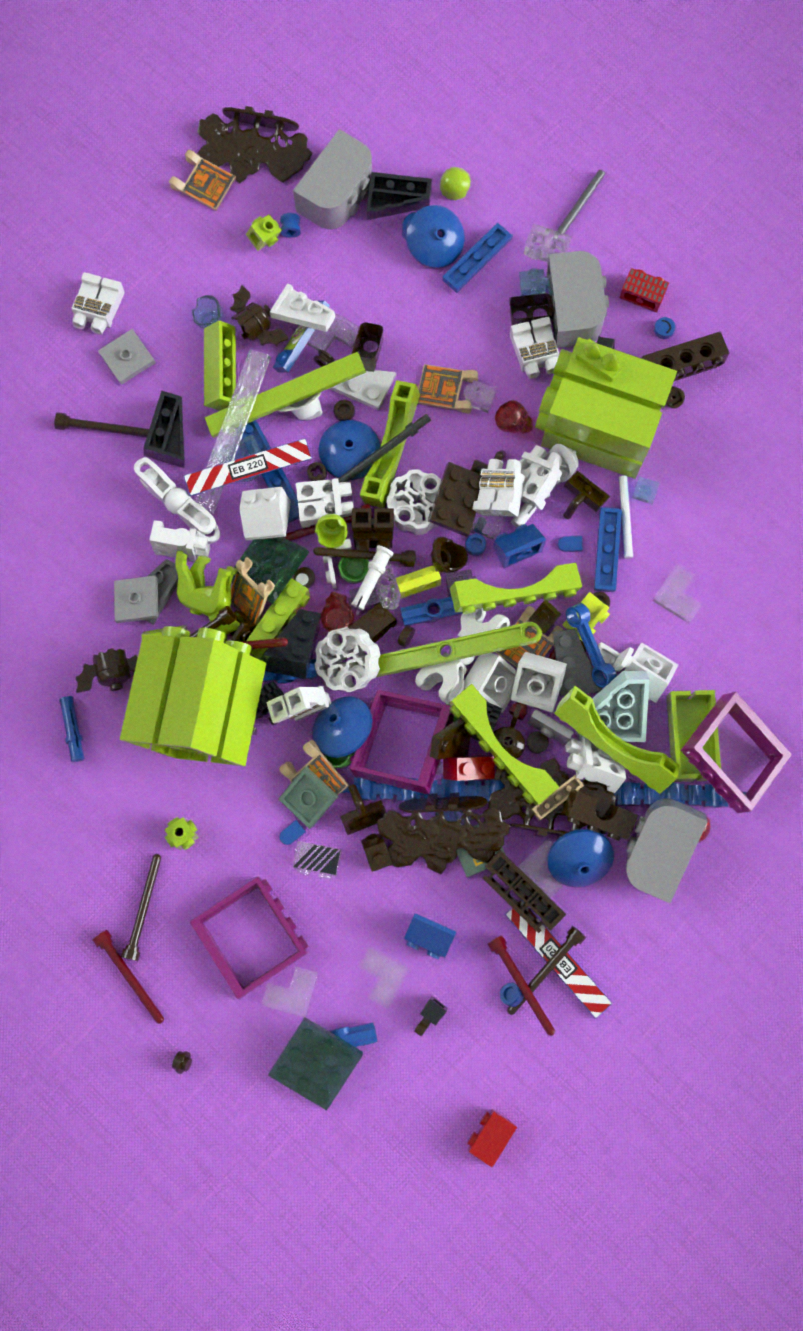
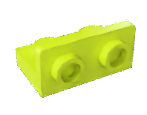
[394,566,441,599]
[562,592,610,641]

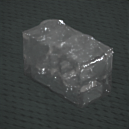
[524,224,572,263]

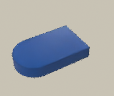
[558,536,583,552]
[280,820,306,845]

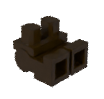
[352,508,394,551]

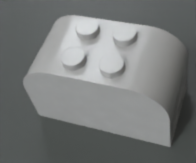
[293,129,372,229]
[546,251,609,348]
[626,799,708,903]

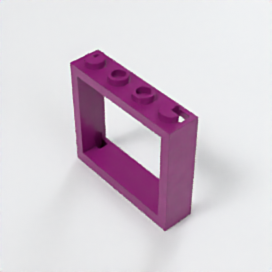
[350,690,455,795]
[681,692,792,813]
[190,877,309,999]

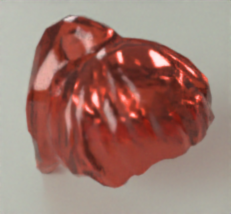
[495,400,534,434]
[321,592,354,632]

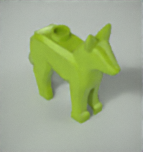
[175,550,240,643]

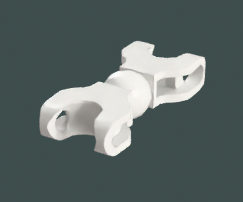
[134,457,221,544]
[415,608,510,704]

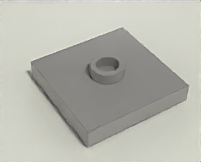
[98,329,156,385]
[114,576,159,623]
[527,710,574,745]

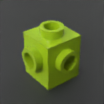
[246,214,282,251]
[164,817,199,850]

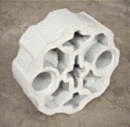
[387,469,441,535]
[314,627,380,692]

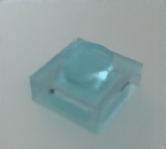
[632,476,659,504]

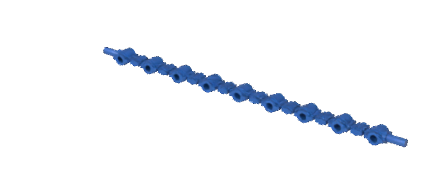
[341,778,747,808]

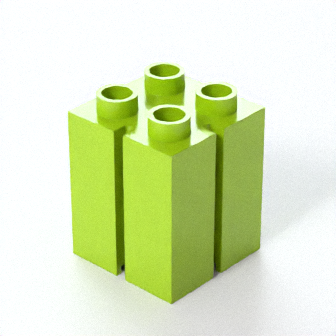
[535,337,677,479]
[119,626,266,766]

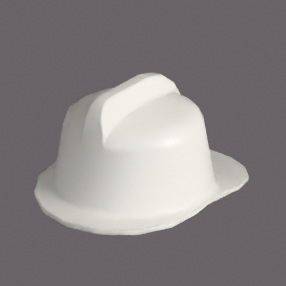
[278,392,322,420]
[545,444,579,482]

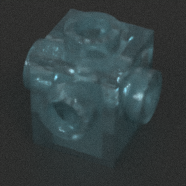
[519,268,550,296]

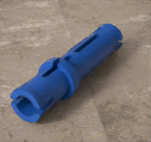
[59,696,85,762]

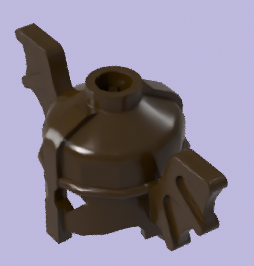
[230,285,289,347]
[75,648,138,693]
[493,704,526,781]

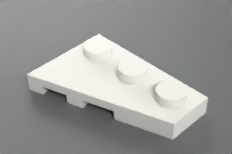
[270,283,335,332]
[329,370,396,411]

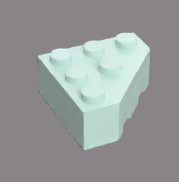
[576,671,650,742]

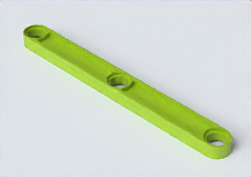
[358,622,542,678]

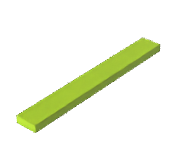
[205,352,366,438]

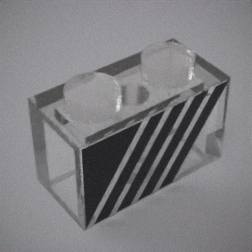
[292,841,342,880]

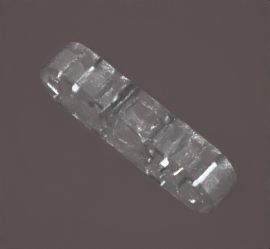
[375,561,401,609]

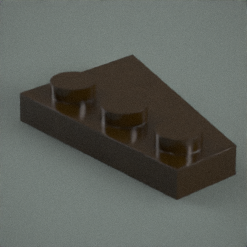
[430,718,471,760]

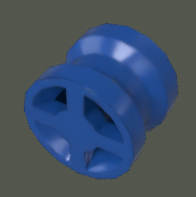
[280,213,301,238]

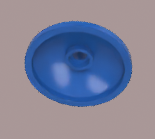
[406,205,465,268]
[319,420,381,480]
[312,696,372,758]
[547,829,614,887]

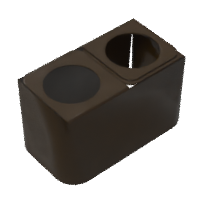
[509,293,553,325]
[352,322,383,372]
[348,602,397,643]

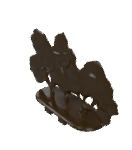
[197,106,313,184]
[488,758,616,839]
[377,792,511,875]

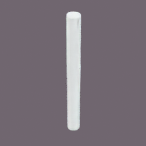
[619,476,633,559]

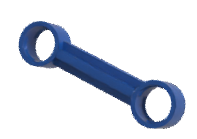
[566,603,617,688]

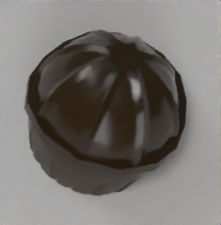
[431,537,468,575]

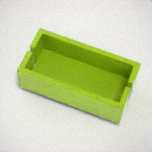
[666,690,721,782]

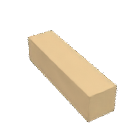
[531,774,584,821]

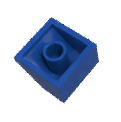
[493,524,546,569]
[404,913,457,960]

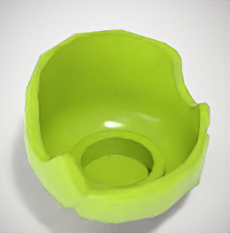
[440,167,471,200]
[315,514,348,548]

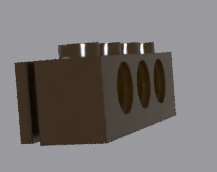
[641,331,730,381]
[482,850,566,933]

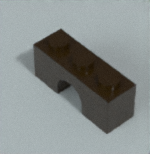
[562,788,638,841]

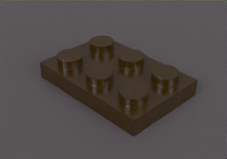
[428,462,482,537]

